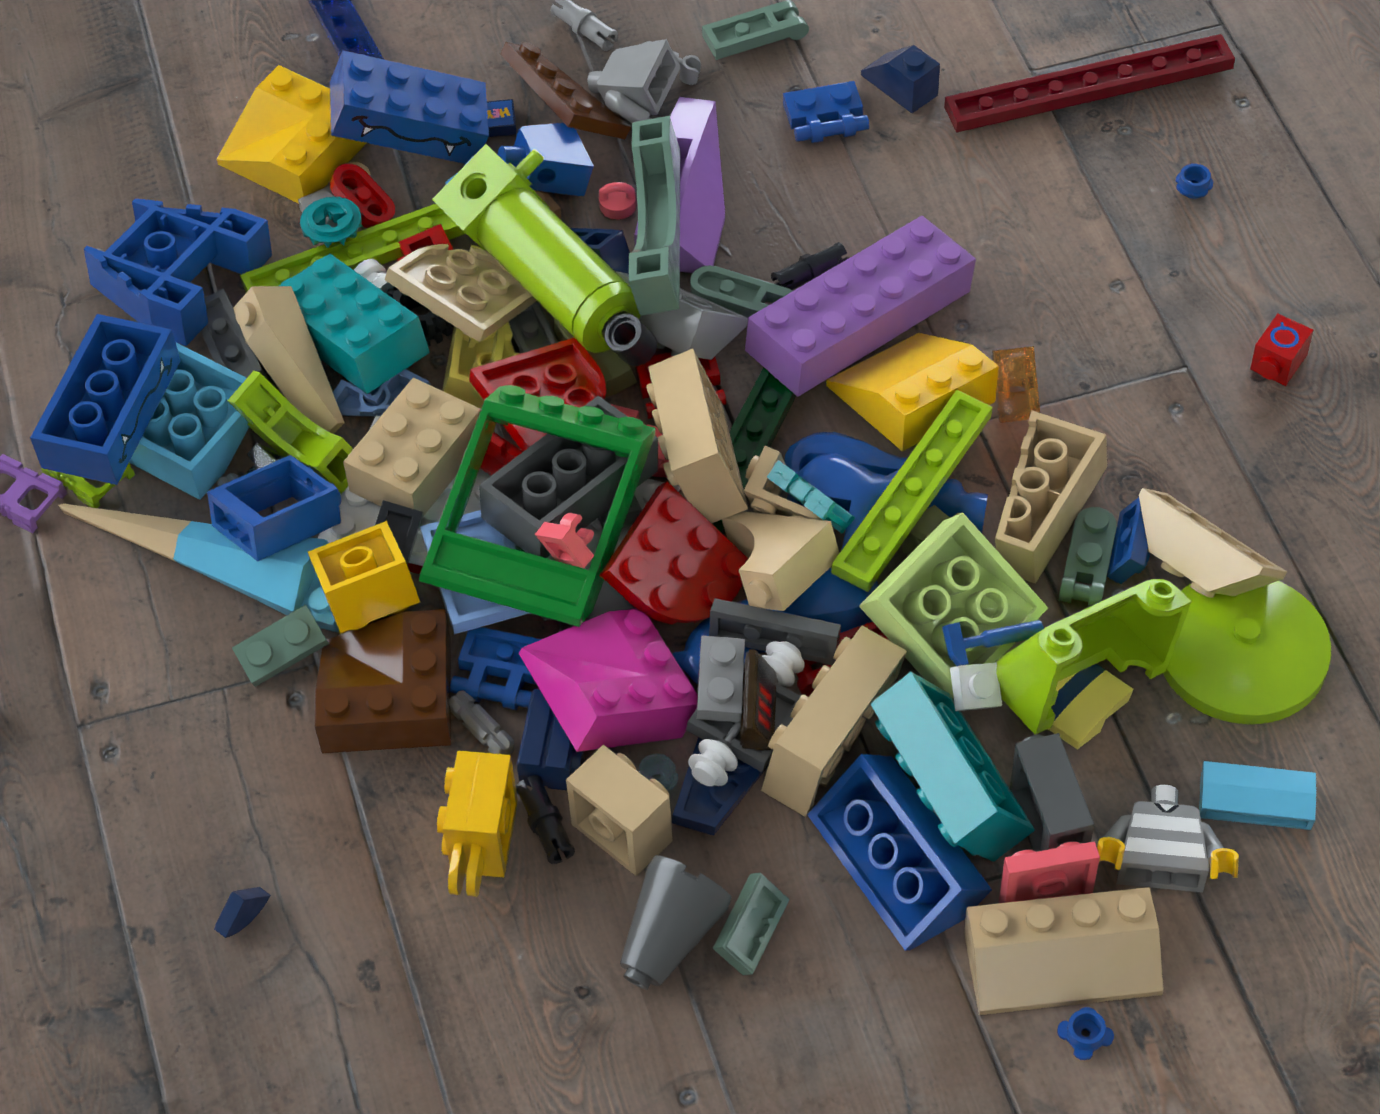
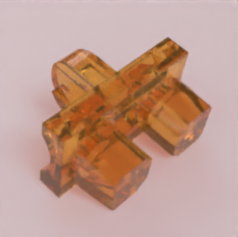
[992,346,1040,423]

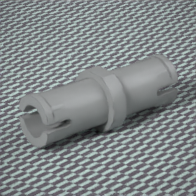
[551,0,618,51]

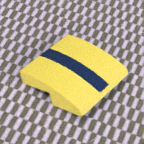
[1048,664,1134,750]

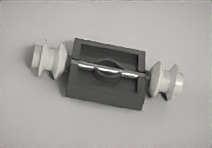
[686,641,805,786]

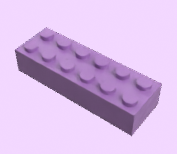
[745,216,976,397]

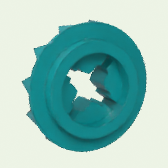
[300,197,362,248]

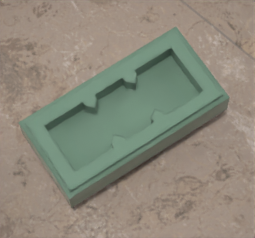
[712,873,790,975]

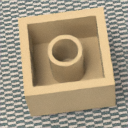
[566,745,673,876]

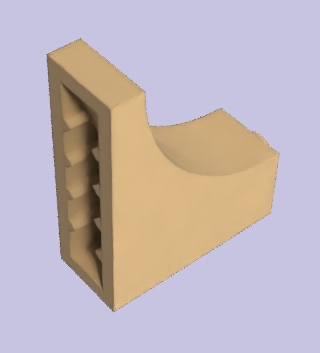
[722,511,839,611]

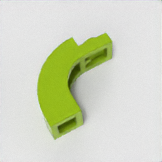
[227,370,353,494]

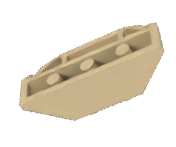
[1139,488,1287,598]

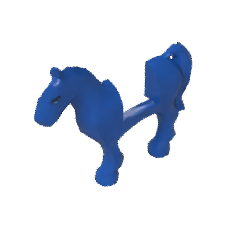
[672,432,988,684]

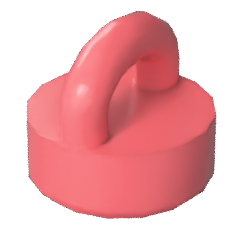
[598,182,637,220]

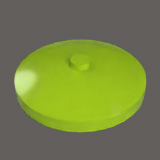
[1163,581,1331,724]

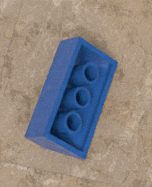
[807,754,992,950]

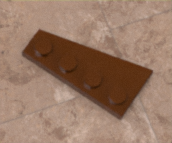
[500,42,631,140]

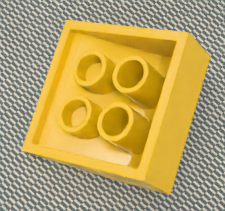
[826,333,999,452]

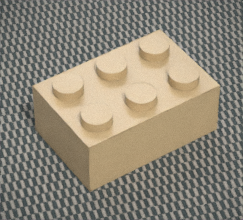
[343,377,481,517]

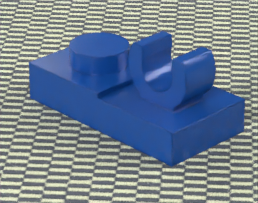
[1107,497,1150,584]

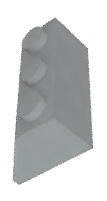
[616,271,748,360]

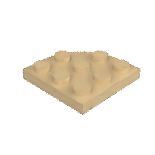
[385,244,537,342]

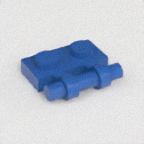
[783,81,869,143]
[450,627,542,710]

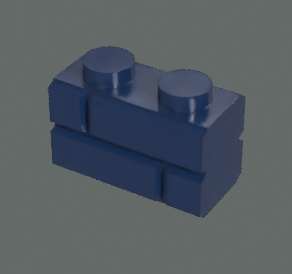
[516,689,584,791]

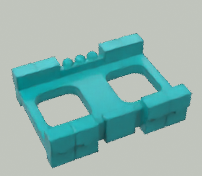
[767,460,855,534]

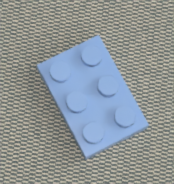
[420,510,529,634]

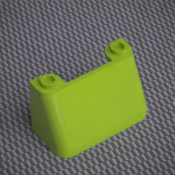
[995,579,1192,735]

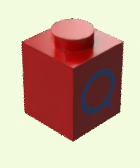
[1250,313,1314,386]

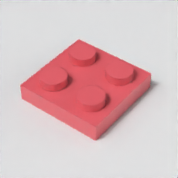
[999,841,1100,903]

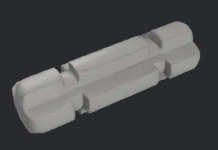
[449,690,515,755]

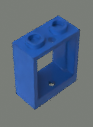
[207,455,342,561]

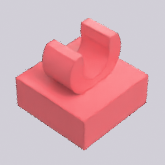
[535,513,594,568]

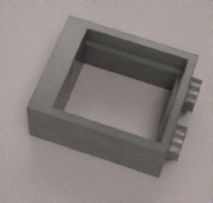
[1010,733,1094,852]

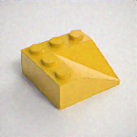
[216,65,366,204]

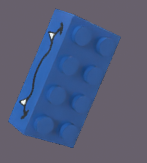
[330,51,489,164]
[30,314,181,485]

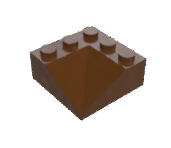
[315,609,451,754]

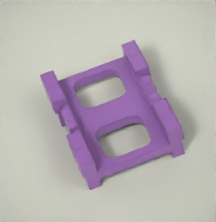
[0,454,67,533]

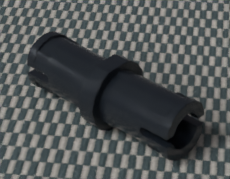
[771,242,849,290]
[516,775,575,864]

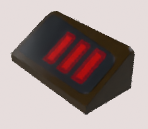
[740,649,777,750]

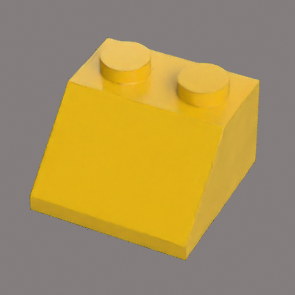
[308,521,420,634]

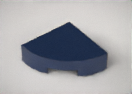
[214,887,271,938]

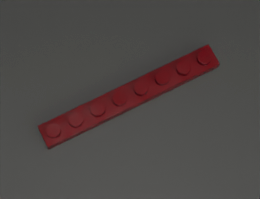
[944,34,1235,133]

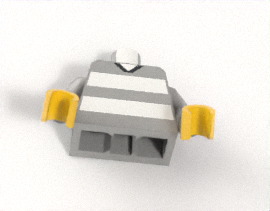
[1097,785,1239,893]

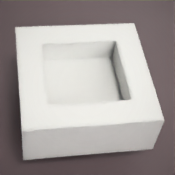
[950,663,1002,711]

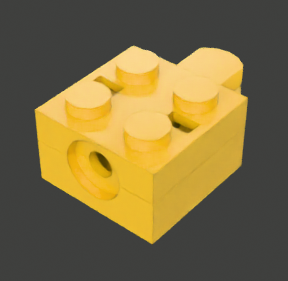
[437,751,518,897]

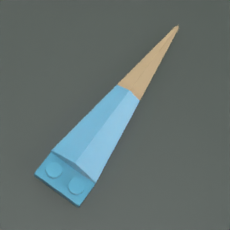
[58,504,339,632]

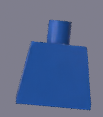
[497,123,594,196]

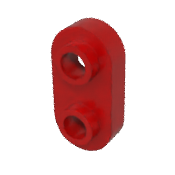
[330,164,395,228]

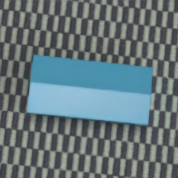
[1199,761,1316,830]

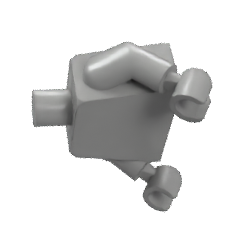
[587,39,701,123]

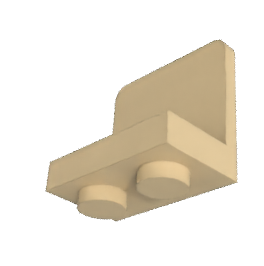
[744,446,826,521]

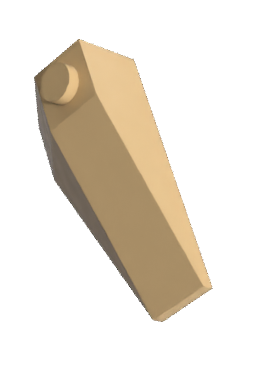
[233,286,345,434]

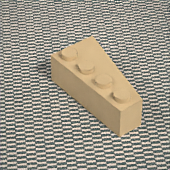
[995,410,1107,584]
[761,626,907,817]

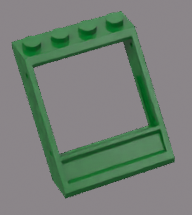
[419,385,656,627]

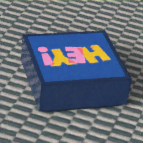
[487,99,517,137]

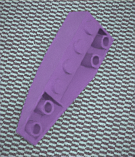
[634,97,725,273]

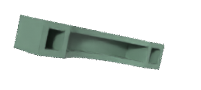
[629,116,680,316]

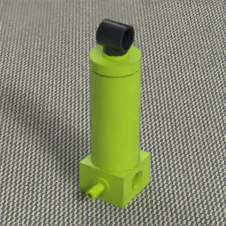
[432,144,657,366]

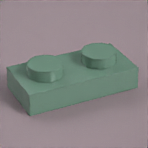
[232,605,329,687]

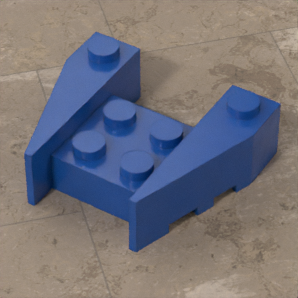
[84,198,272,346]

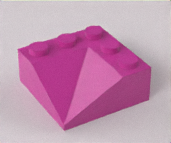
[519,609,698,752]

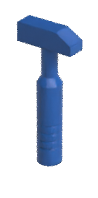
[942,620,1044,666]

